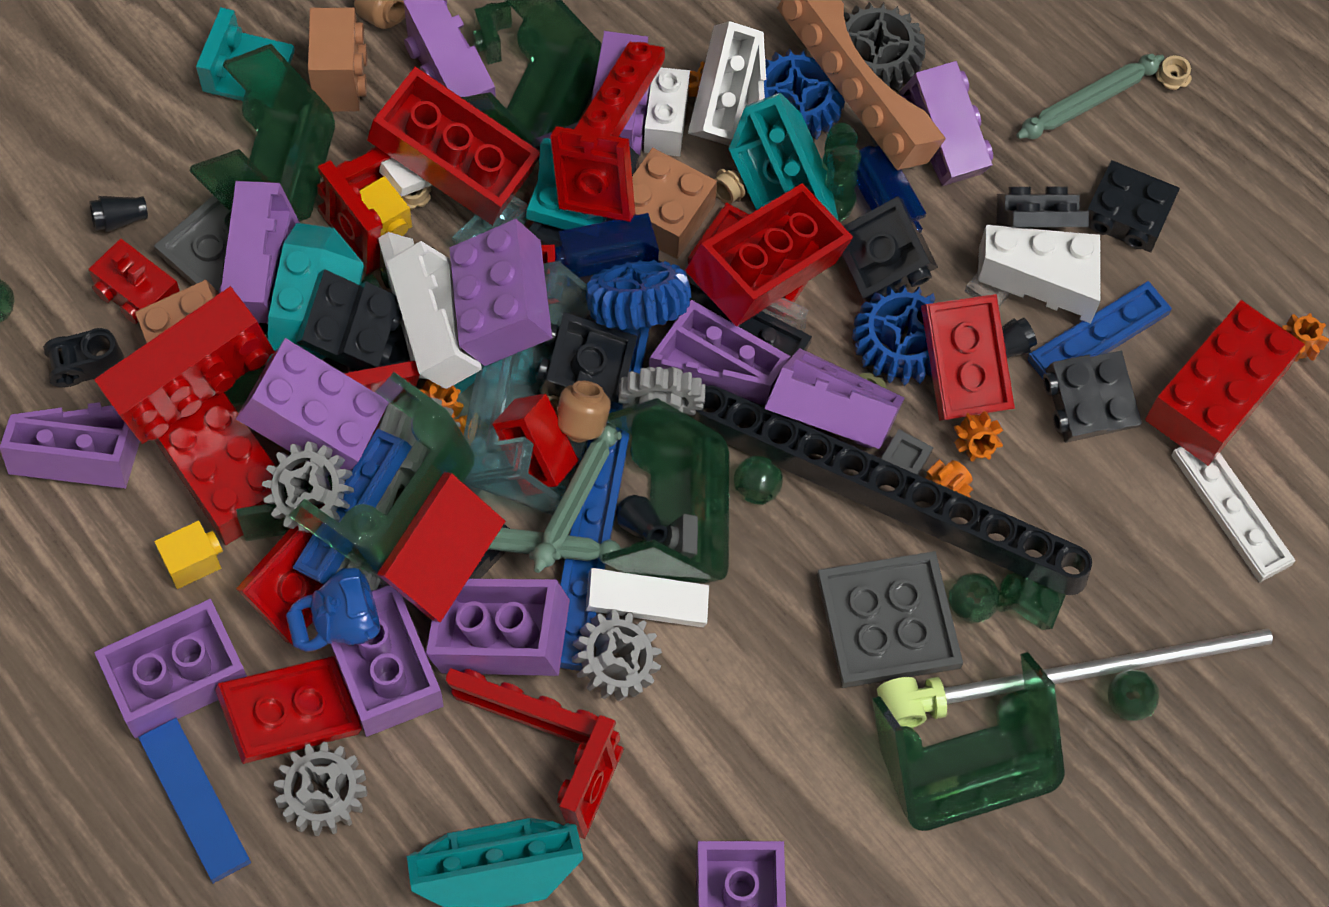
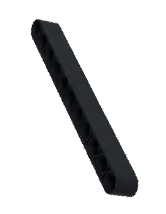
[693,385,1092,595]

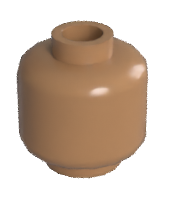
[354,0,405,29]
[556,381,611,442]

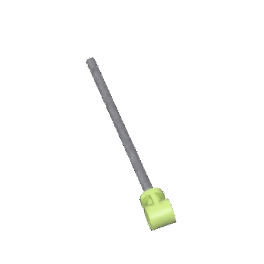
[877,628,1273,731]

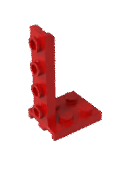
[550,41,665,222]
[317,146,392,274]
[446,668,624,839]

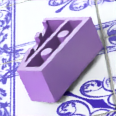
[404,0,496,113]
[898,61,993,186]
[219,181,300,323]
[649,300,791,406]
[765,348,905,449]
[0,402,140,489]

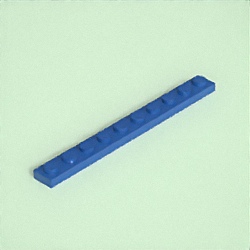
[560,327,650,671]

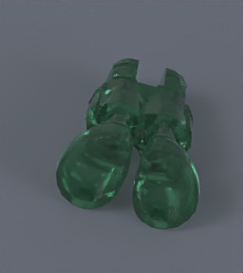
[822,123,861,222]

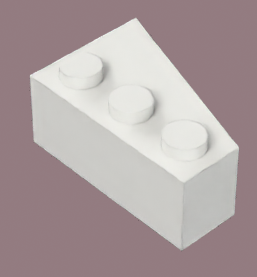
[688,21,766,146]
[978,225,1100,323]
[386,241,482,389]

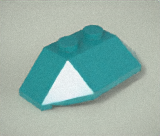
[729,93,838,220]
[267,223,364,362]
[407,818,583,907]

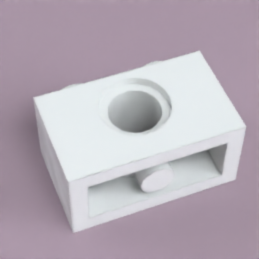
[644,67,690,156]

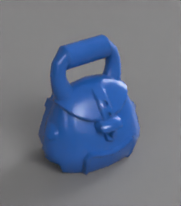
[286,568,380,652]

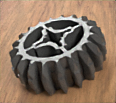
[844,2,926,92]

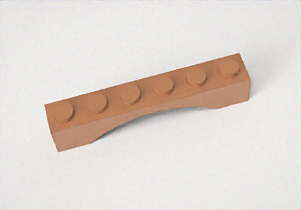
[777,0,946,170]

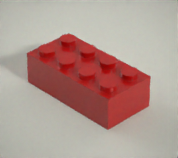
[367,66,540,226]
[685,183,853,327]
[94,286,275,444]
[1145,300,1305,466]
[154,392,288,545]

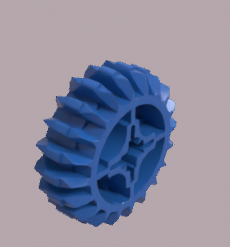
[764,48,845,140]
[586,260,691,330]
[852,284,935,386]

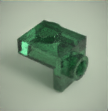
[472,1,512,65]
[994,573,1066,630]

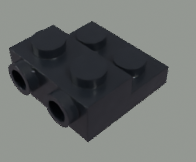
[1087,160,1180,253]
[996,186,1089,227]
[842,196,938,302]
[296,269,402,371]
[535,312,637,410]
[1043,350,1142,443]

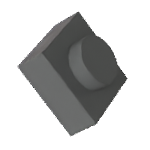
[881,429,933,475]
[662,514,698,567]

